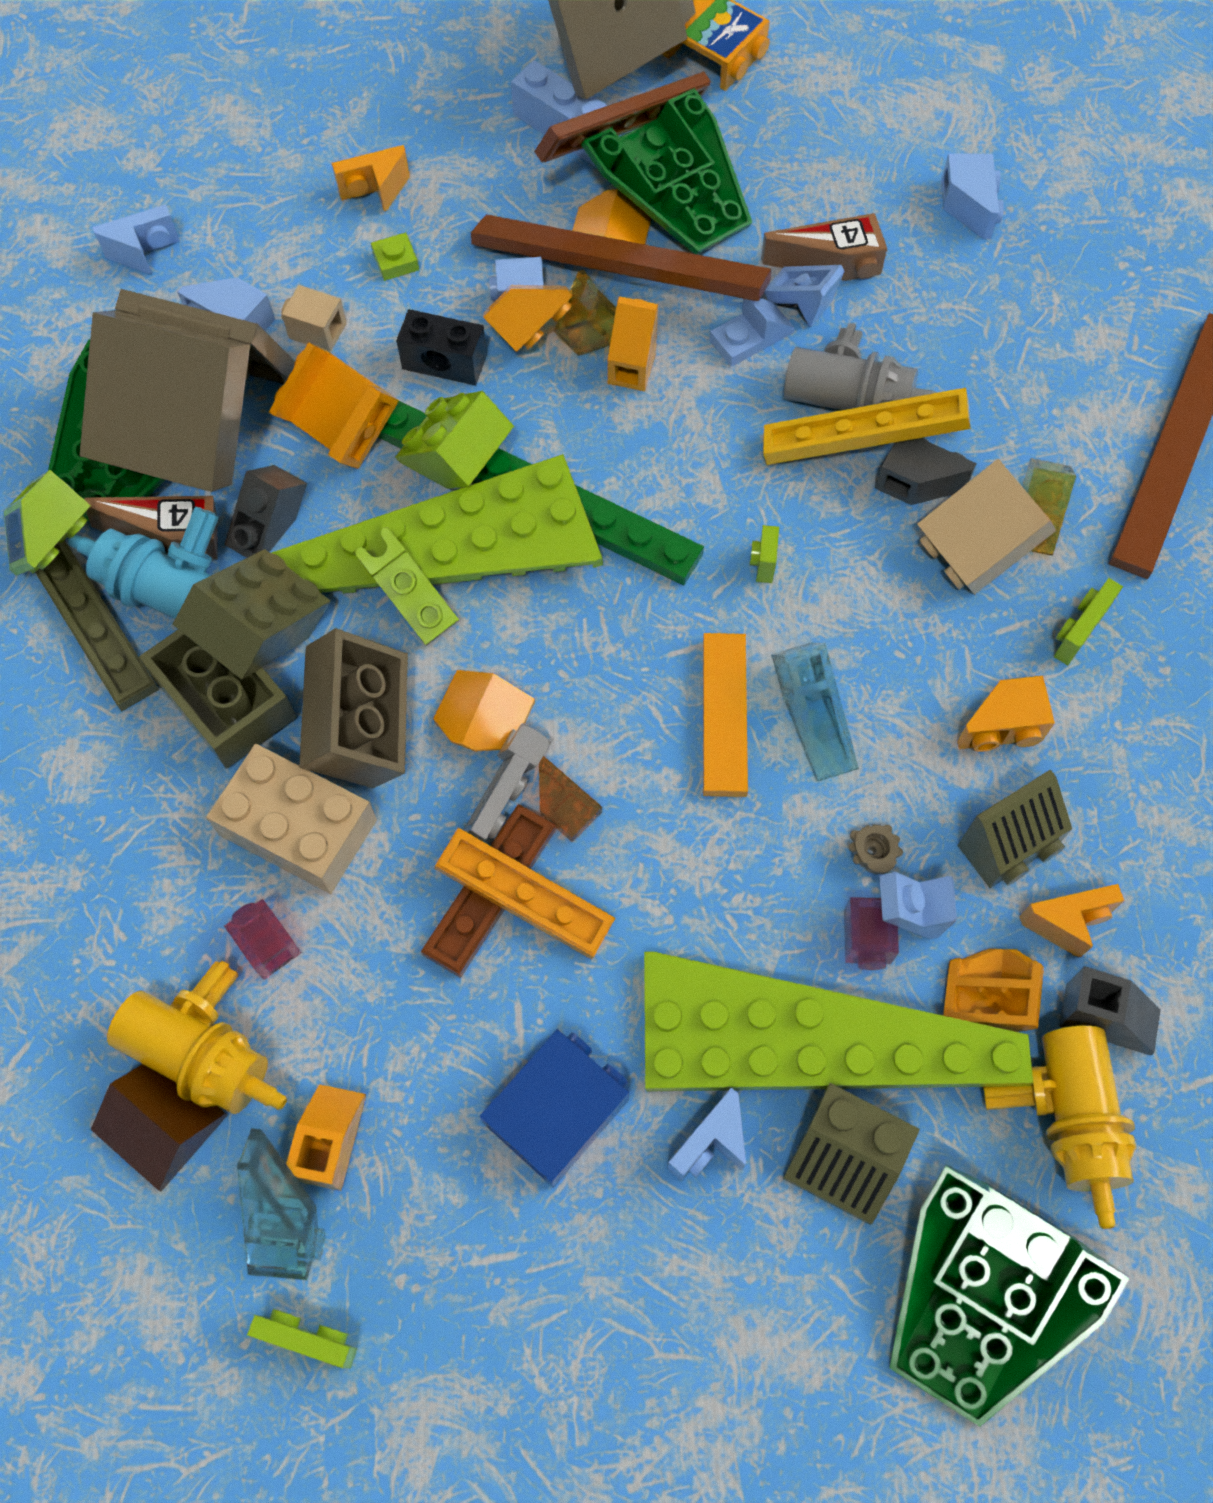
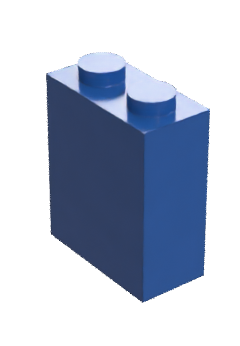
[479,1029,629,1188]

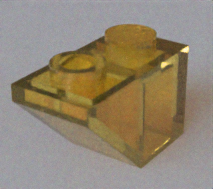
[554,269,616,356]
[1022,458,1076,556]

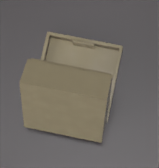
[548,0,696,99]
[80,289,295,492]

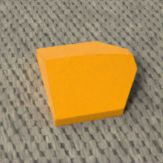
[572,189,651,245]
[433,670,535,752]
[943,949,1044,1032]

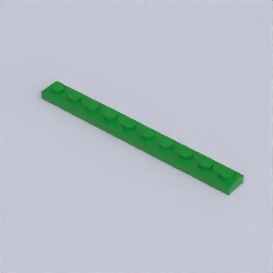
[378,401,704,586]

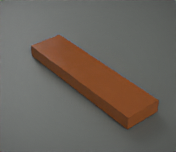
[421,804,556,978]

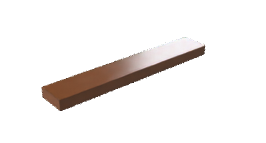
[534,71,711,162]

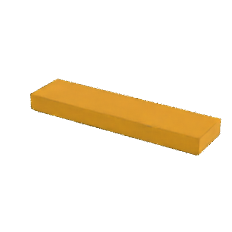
[703,633,748,797]
[434,827,615,960]

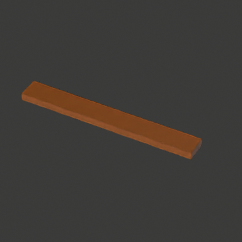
[471,214,771,301]
[1108,313,1213,579]

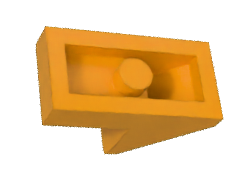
[332,145,410,212]
[1019,884,1125,957]

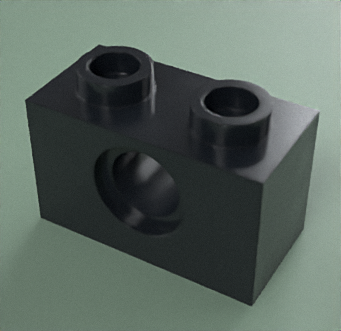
[396,309,487,386]

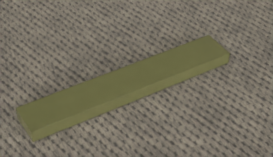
[4,521,159,712]

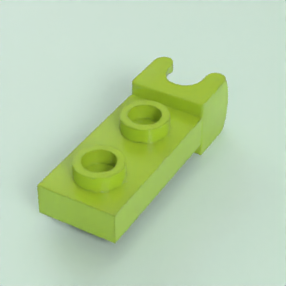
[354,527,459,645]

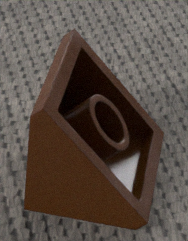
[91,1064,228,1192]

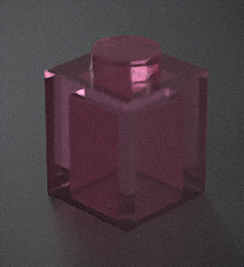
[844,897,899,970]
[224,899,302,980]

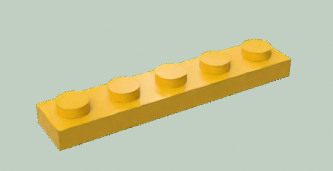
[763,387,971,465]

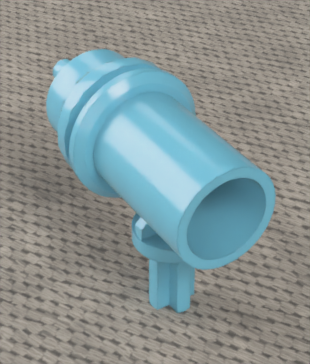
[68,506,219,619]

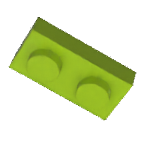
[1054,578,1124,666]
[247,1308,358,1369]

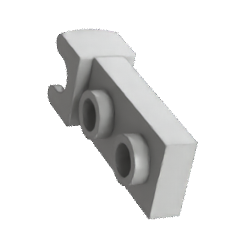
[463,723,551,841]

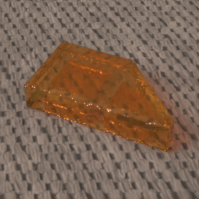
[539,756,602,843]

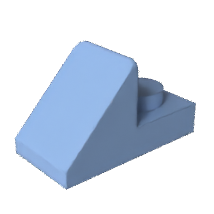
[93,204,180,274]
[764,265,844,327]
[709,298,795,367]
[879,872,957,939]
[667,1088,746,1181]

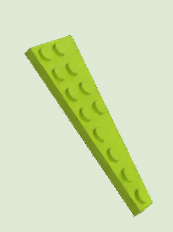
[271,454,603,594]
[644,952,1033,1092]

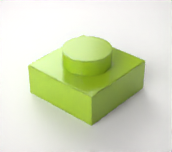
[371,232,419,281]
[750,525,779,583]

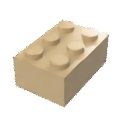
[206,743,377,894]

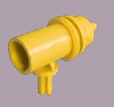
[107,960,287,1114]
[983,1026,1137,1229]

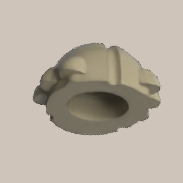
[849,824,903,874]

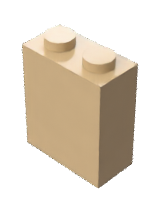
[917,458,1056,595]

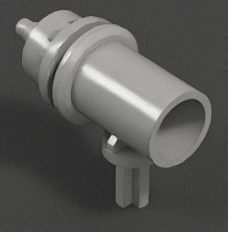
[784,323,937,410]

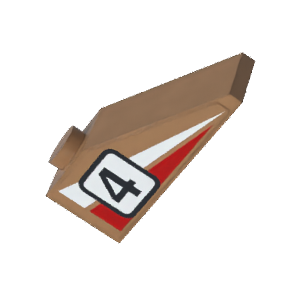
[761,213,887,281]
[84,496,218,560]

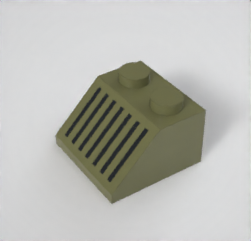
[957,769,1072,888]
[783,1083,920,1225]

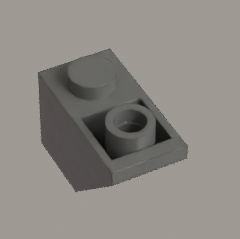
[875,437,977,505]
[224,465,307,558]
[1059,966,1161,1056]

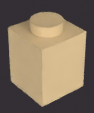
[281,285,347,353]

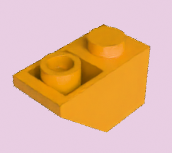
[483,285,573,352]
[607,296,658,391]
[957,675,1055,752]
[283,1084,367,1191]

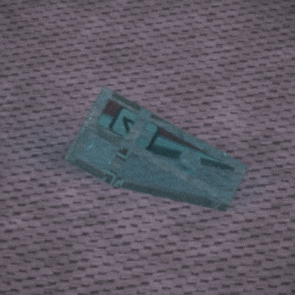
[771,642,859,782]
[237,1128,325,1280]

